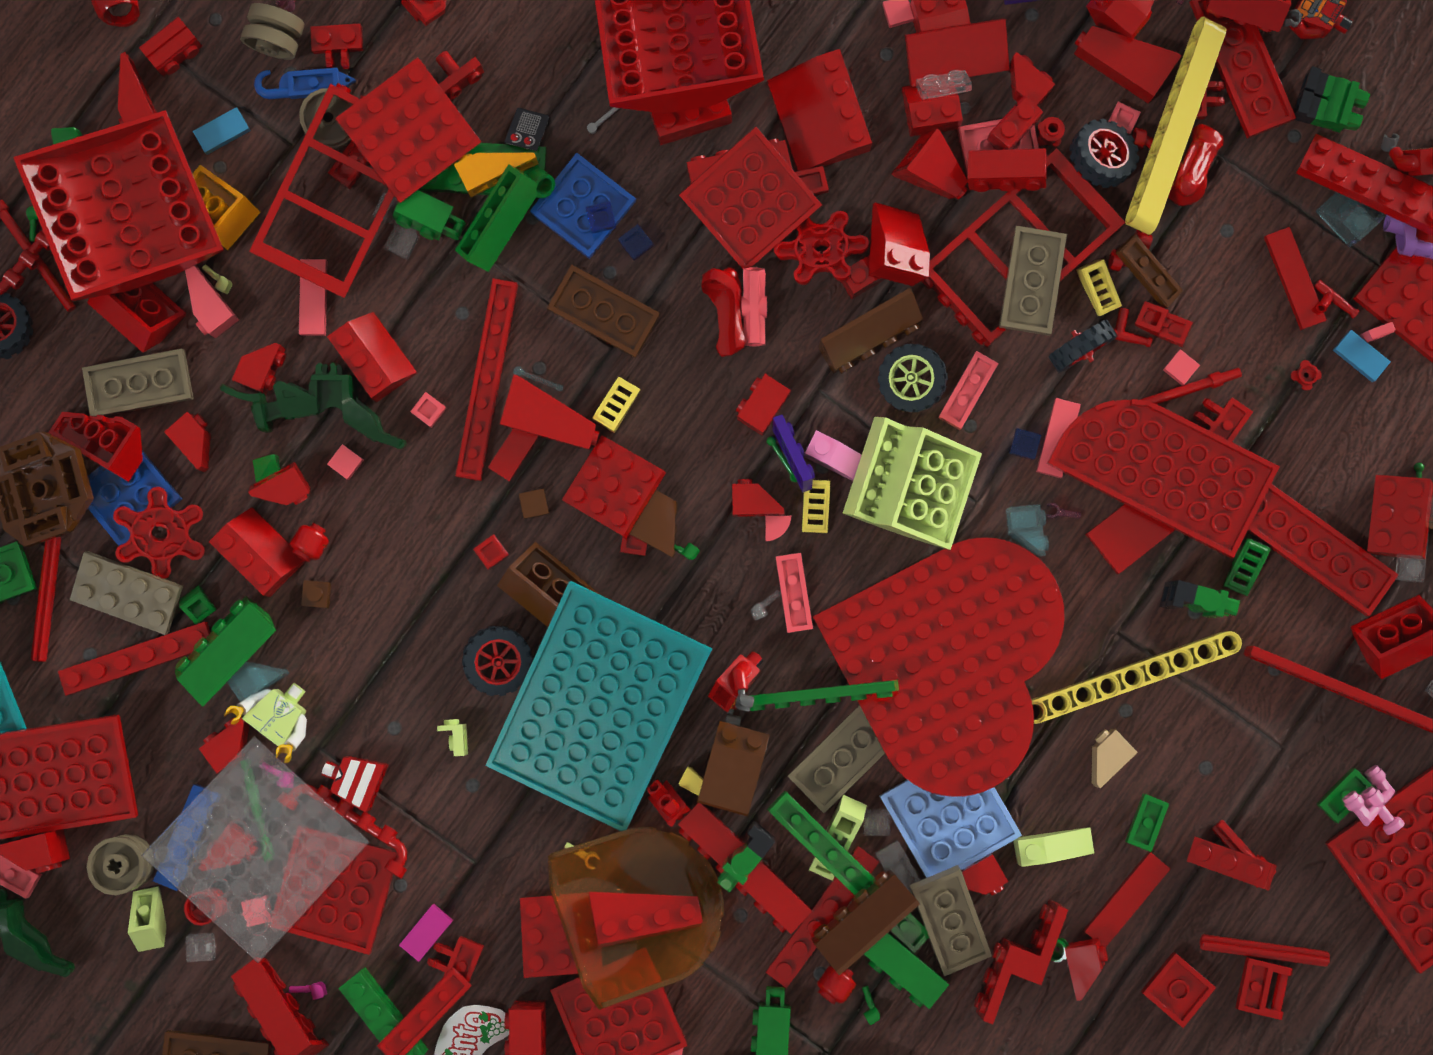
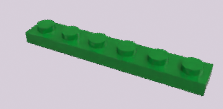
[749,680,899,711]

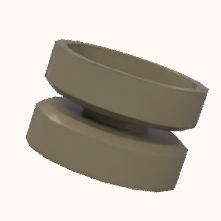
[240,3,305,60]
[299,88,352,150]
[86,834,155,895]

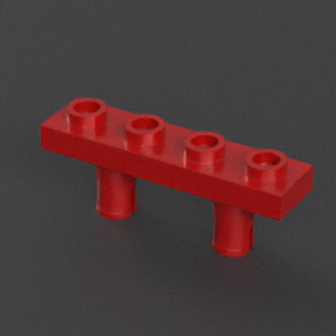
[436,51,484,100]

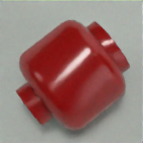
[290,523,329,563]
[817,965,856,1005]

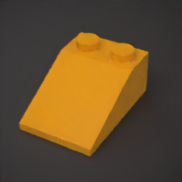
[192,165,260,250]

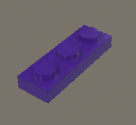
[772,414,815,493]

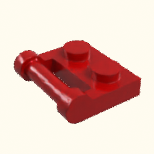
[1235,957,1293,1020]

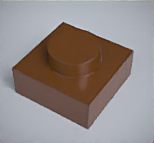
[301,580,331,608]

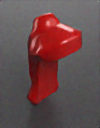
[1168,124,1224,206]
[701,268,746,357]

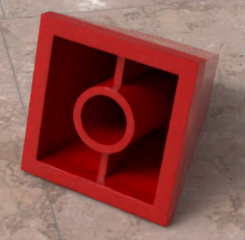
[891,129,968,199]

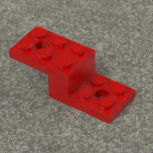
[974,900,1068,1025]

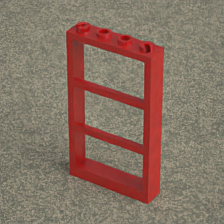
[249,83,394,298]
[922,148,1125,347]

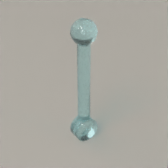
[513,366,563,392]

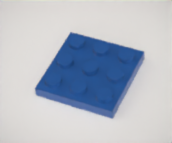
[530,153,636,259]
[88,450,182,546]

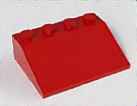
[767,49,872,171]

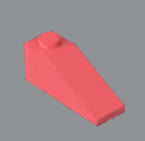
[185,265,239,338]

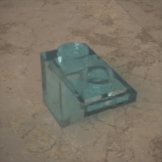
[1006,504,1049,557]

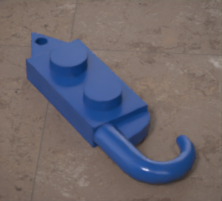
[254,68,356,99]

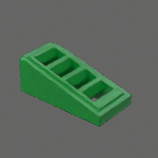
[1223,538,1271,596]

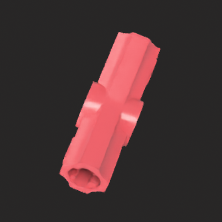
[741,267,767,347]

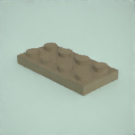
[999,226,1067,336]
[82,349,193,416]
[70,551,183,635]
[787,705,885,813]
[909,865,992,976]

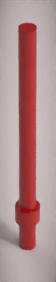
[0,200,76,312]
[1140,367,1242,404]

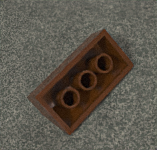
[818,288,923,374]
[497,542,601,627]
[811,869,920,976]

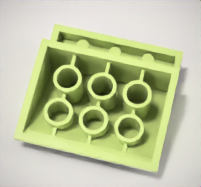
[843,417,982,550]

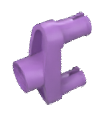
[1383,215,1433,260]

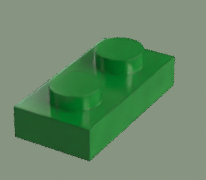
[1317,768,1374,823]
[1125,793,1170,852]

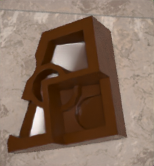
[629,490,677,558]

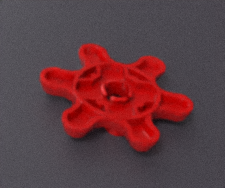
[774,211,869,285]
[113,487,205,579]

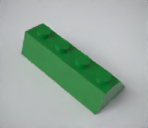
[175,596,276,706]

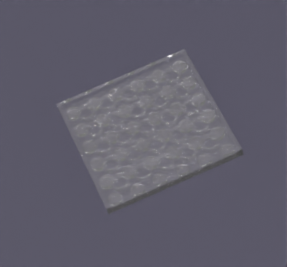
[141,737,370,963]

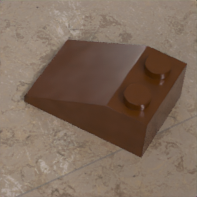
[697,721,770,817]

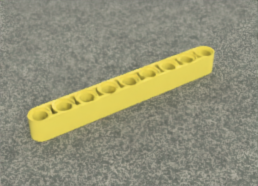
[1125,17,1226,235]
[1031,631,1242,724]

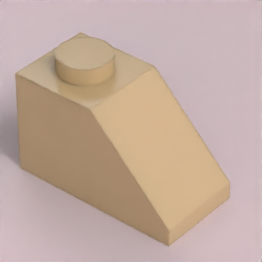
[1092,729,1138,788]

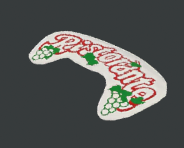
[434,1005,509,1055]

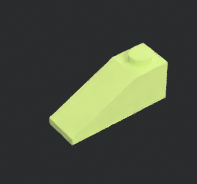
[809,795,867,881]
[1013,827,1094,867]

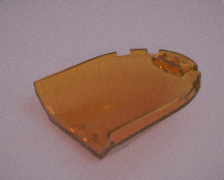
[548,827,724,1010]

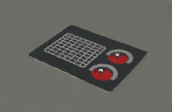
[505,108,549,151]

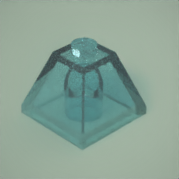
[1315,192,1386,248]

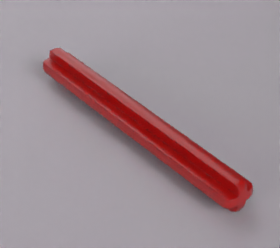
[31,537,61,662]
[1199,934,1330,967]

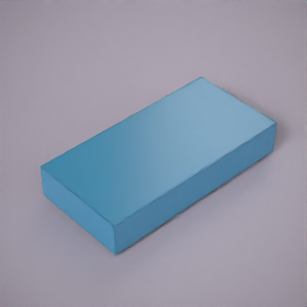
[193,107,251,155]
[1333,330,1391,382]

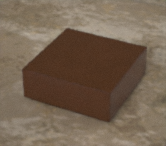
[519,489,549,519]

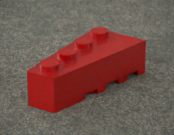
[588,892,703,948]
[231,957,329,1055]

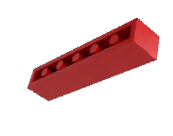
[678,802,813,934]

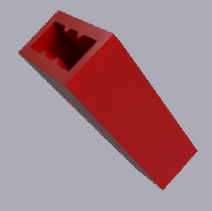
[1074,26,1182,104]
[500,375,600,450]

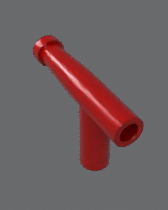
[1313,279,1360,319]
[1114,308,1152,348]

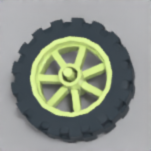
[878,344,948,412]

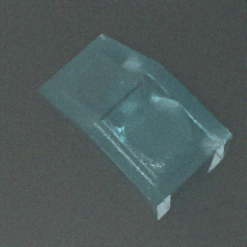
[227,662,290,702]

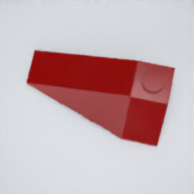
[48,412,143,482]

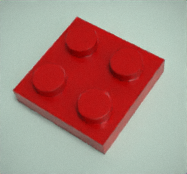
[1141,952,1216,1028]

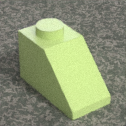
[128,886,166,952]

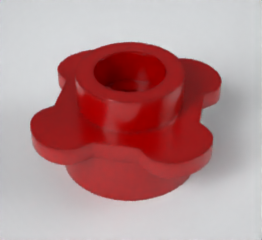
[1291,360,1322,391]

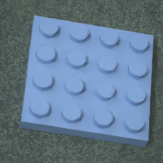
[879,780,1022,878]

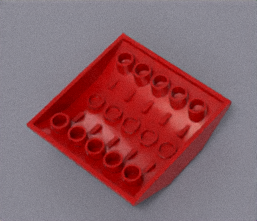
[595,0,764,114]
[13,110,224,301]

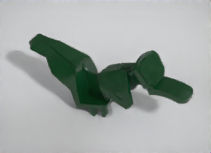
[219,363,407,449]
[0,888,75,977]

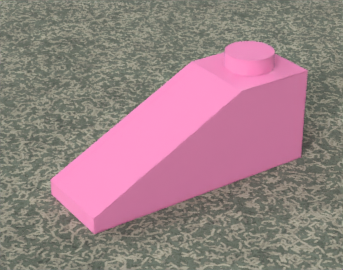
[805,430,862,481]

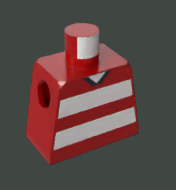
[321,756,389,812]

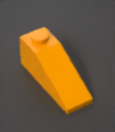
[454,153,539,197]

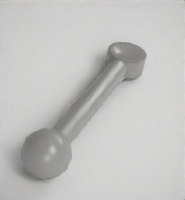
[587,107,620,134]

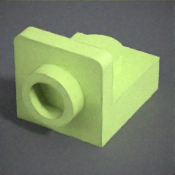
[437,719,468,756]

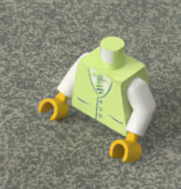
[224,683,307,763]

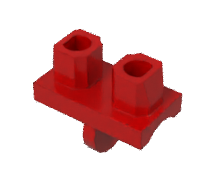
[647,779,691,827]

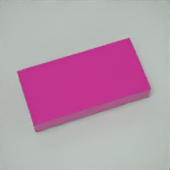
[399,904,453,962]

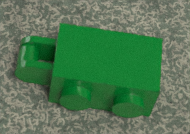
[392,190,466,241]
[751,986,791,1055]

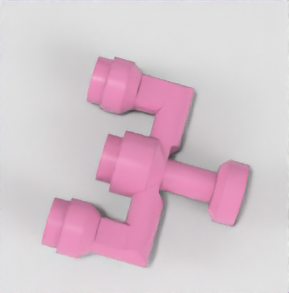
[1342,765,1405,835]

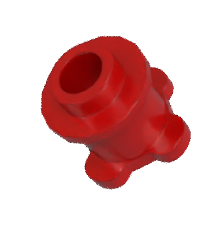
[1037,117,1065,148]

